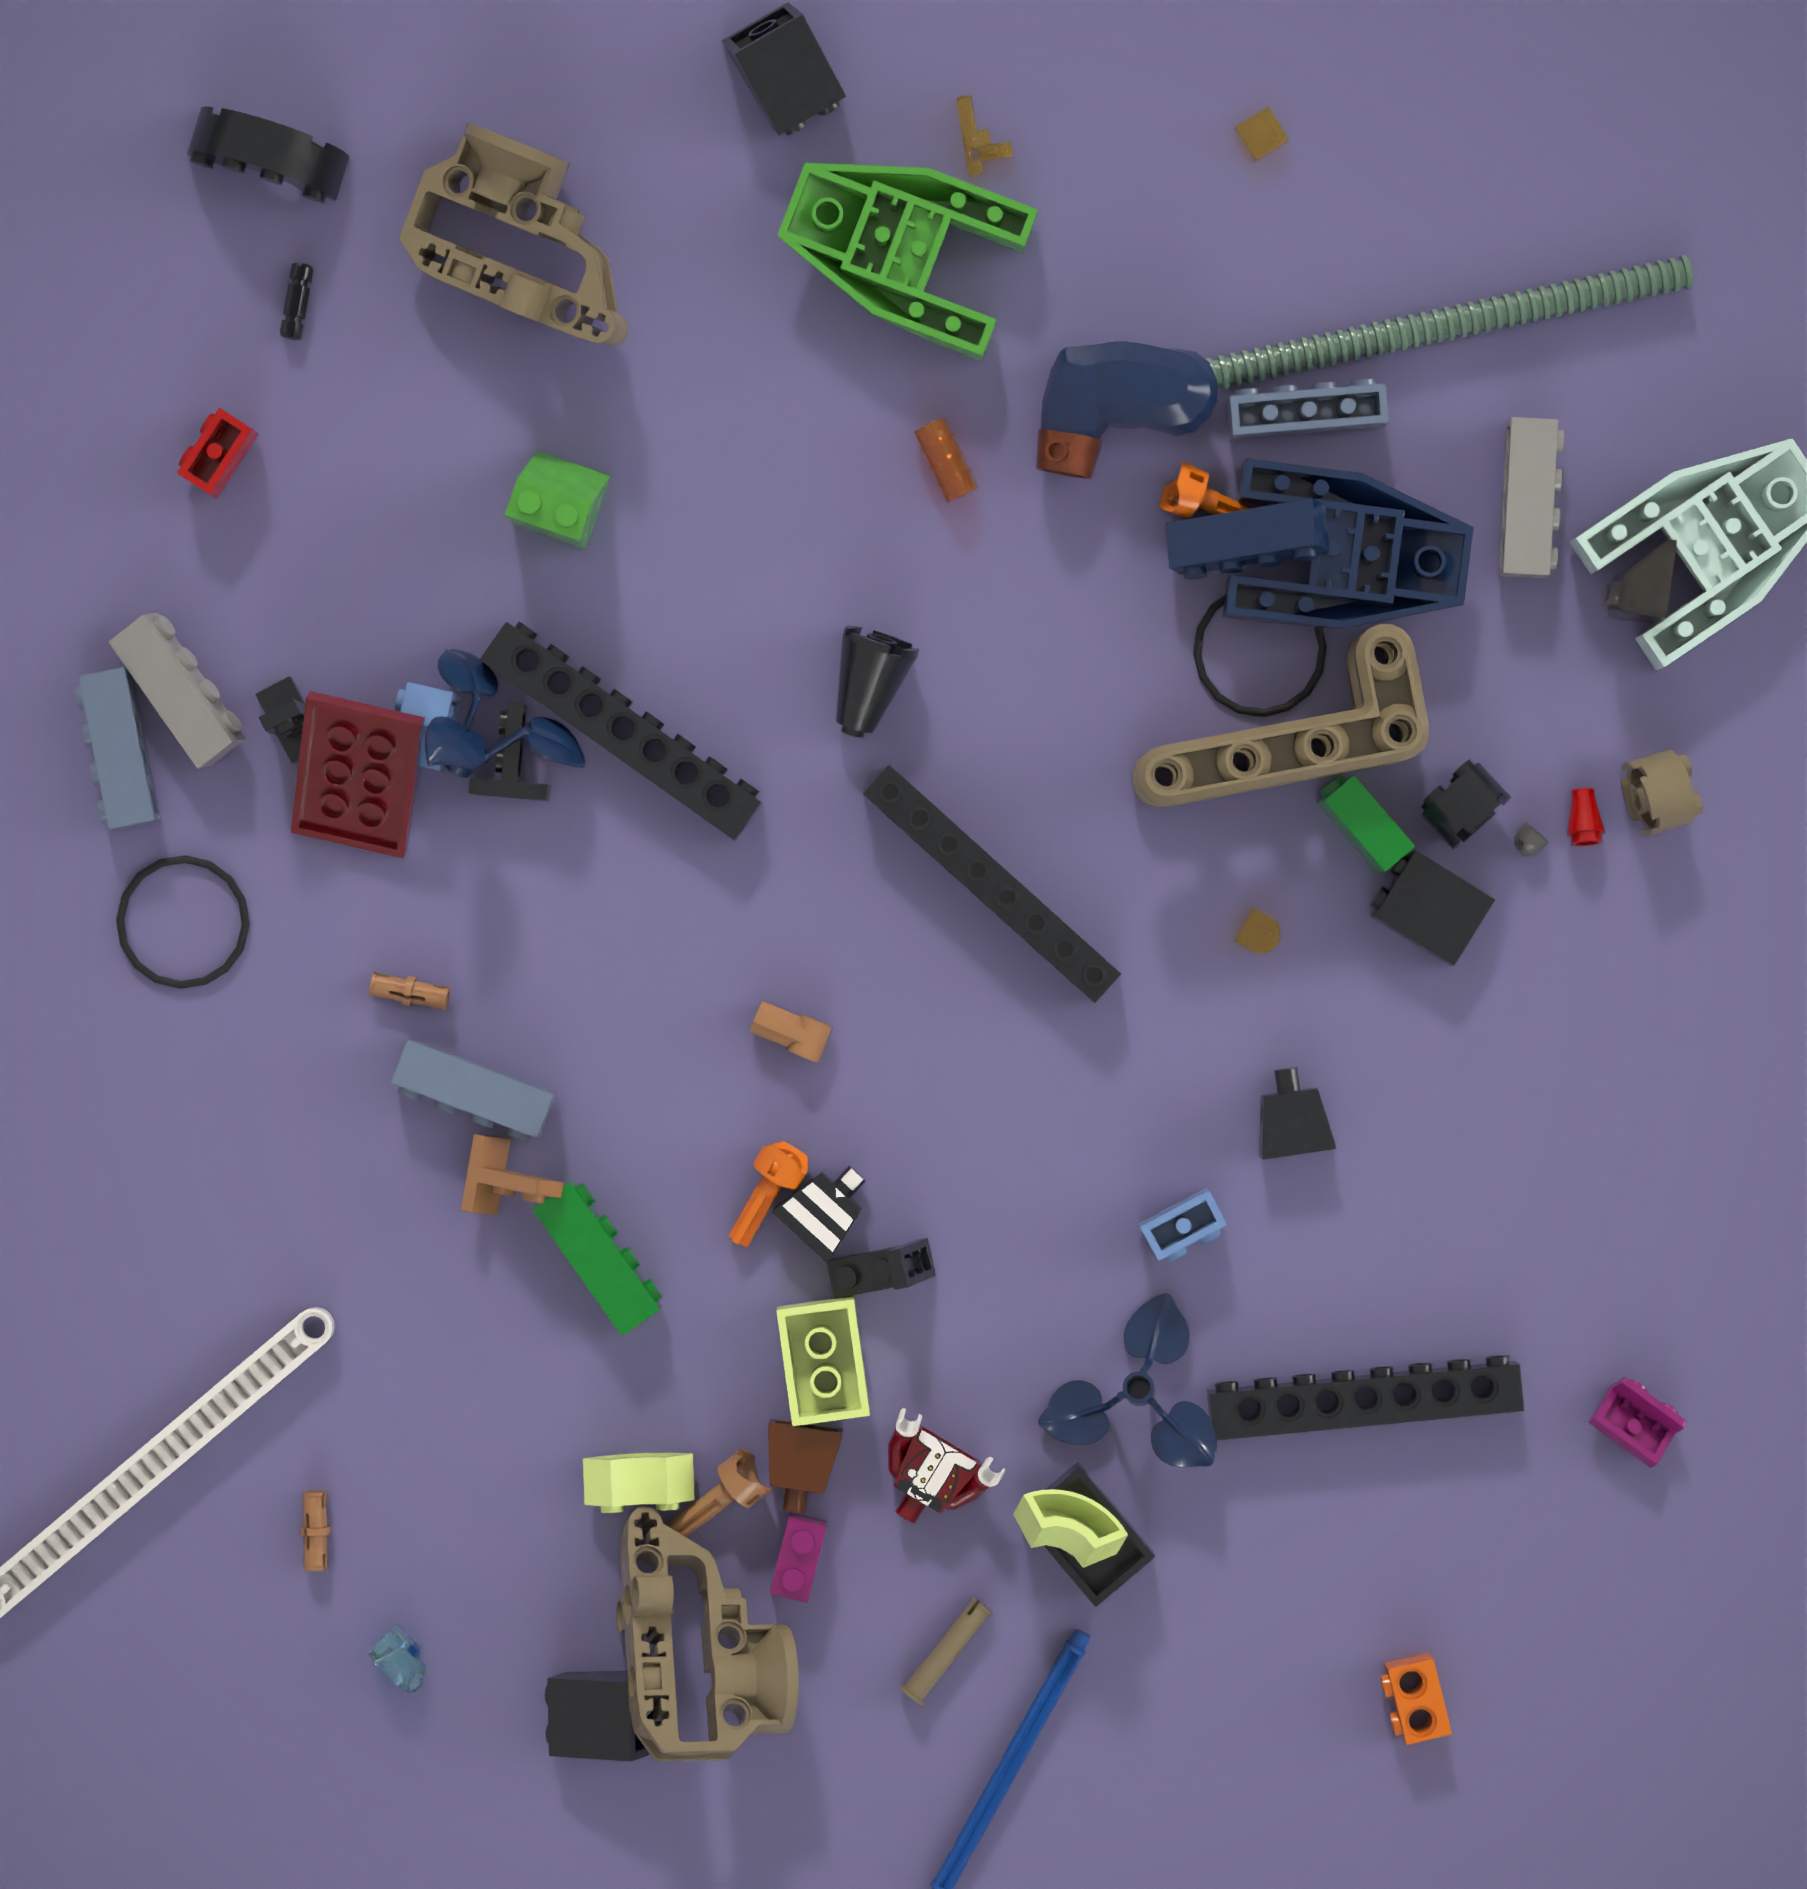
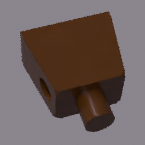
[768,1419,843,1513]

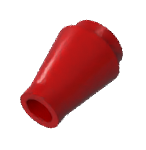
[1567,788,1606,847]

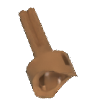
[668,1448,773,1538]

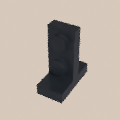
[255,676,305,763]
[468,703,551,801]
[827,1238,936,1299]

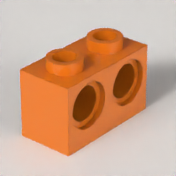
[1380,1652,1452,1745]

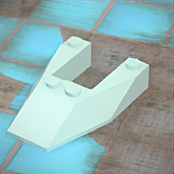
[1569,438,1807,670]

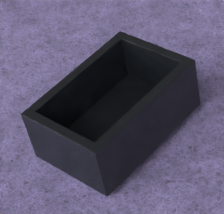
[1044,1462,1155,1607]

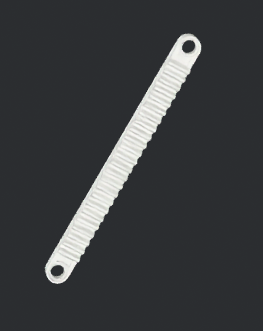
[0,1307,335,1618]

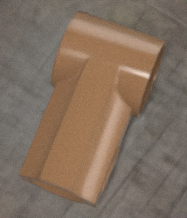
[750,1001,833,1063]

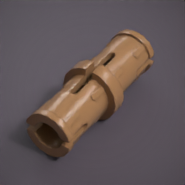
[369,971,451,1011]
[299,1490,331,1571]

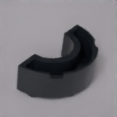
[187,106,350,203]

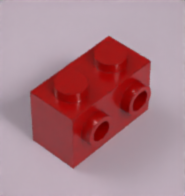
[177,408,259,499]

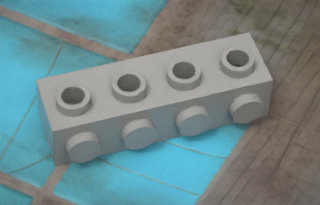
[1498,417,1564,579]
[108,612,247,769]

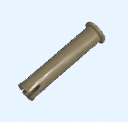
[899,1597,993,1706]

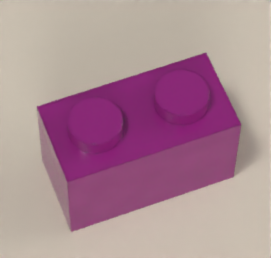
[769,1512,827,1603]

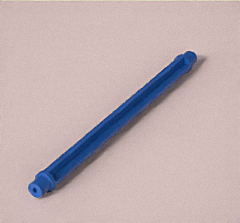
[930,1628,1091,1889]

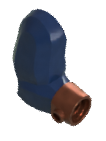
[1036,341,1217,479]

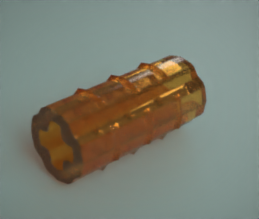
[914,417,978,503]

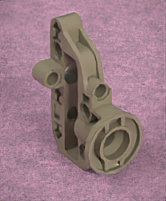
[399,122,629,347]
[616,1506,799,1762]

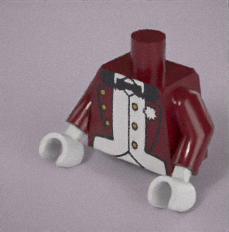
[888,1408,1006,1523]

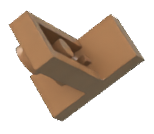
[461,1134,564,1215]

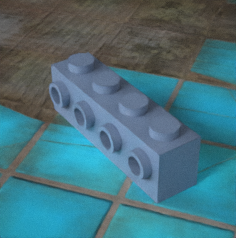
[1226,379,1389,440]
[75,667,161,830]
[391,1038,556,1142]

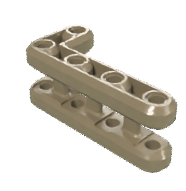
[1132,624,1429,807]

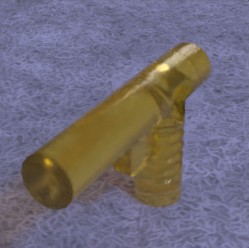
[956,95,1013,176]

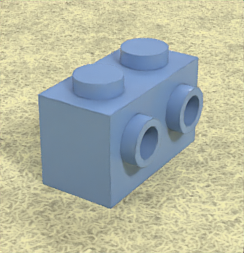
[1138,1188,1227,1263]

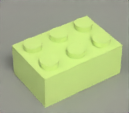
[776,1296,870,1426]

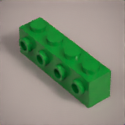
[532,1180,663,1336]

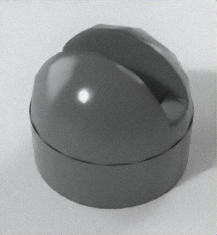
[1514,822,1549,856]

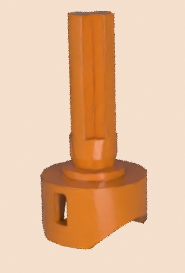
[1159,462,1252,520]
[728,1141,808,1248]

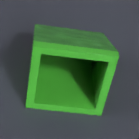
[504,450,611,549]

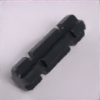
[280,263,313,340]

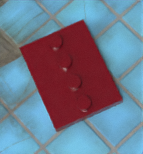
[291,691,425,858]

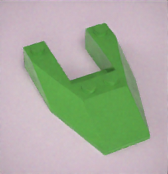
[777,163,1038,362]

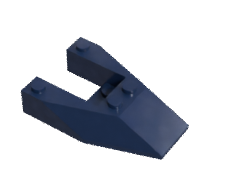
[1223,458,1474,629]

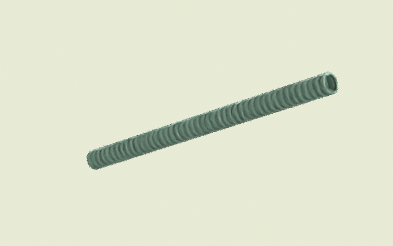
[1206,255,1694,390]

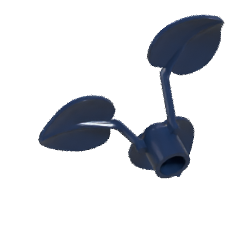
[425,649,585,778]
[1038,1293,1217,1468]

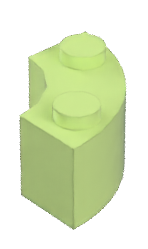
[583,1453,695,1513]
[1013,1489,1128,1568]

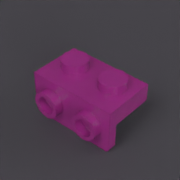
[1588,1377,1687,1468]

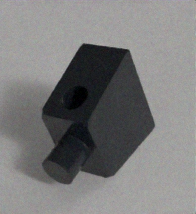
[1259,1067,1336,1160]

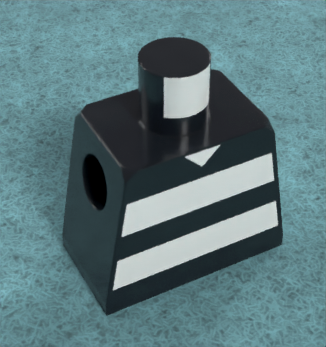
[772,1166,866,1262]

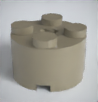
[1621,749,1703,837]

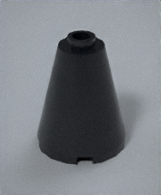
[836,625,919,738]

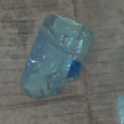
[368,1623,426,1693]

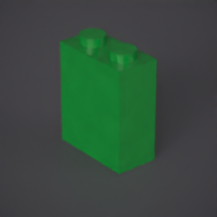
[1317,775,1415,873]

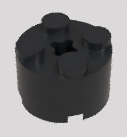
[1421,759,1511,850]

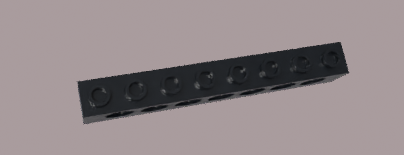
[479,621,762,841]
[863,765,1121,1003]
[1207,1355,1524,1440]

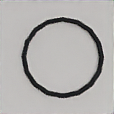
[1193,595,1327,717]
[116,855,250,989]

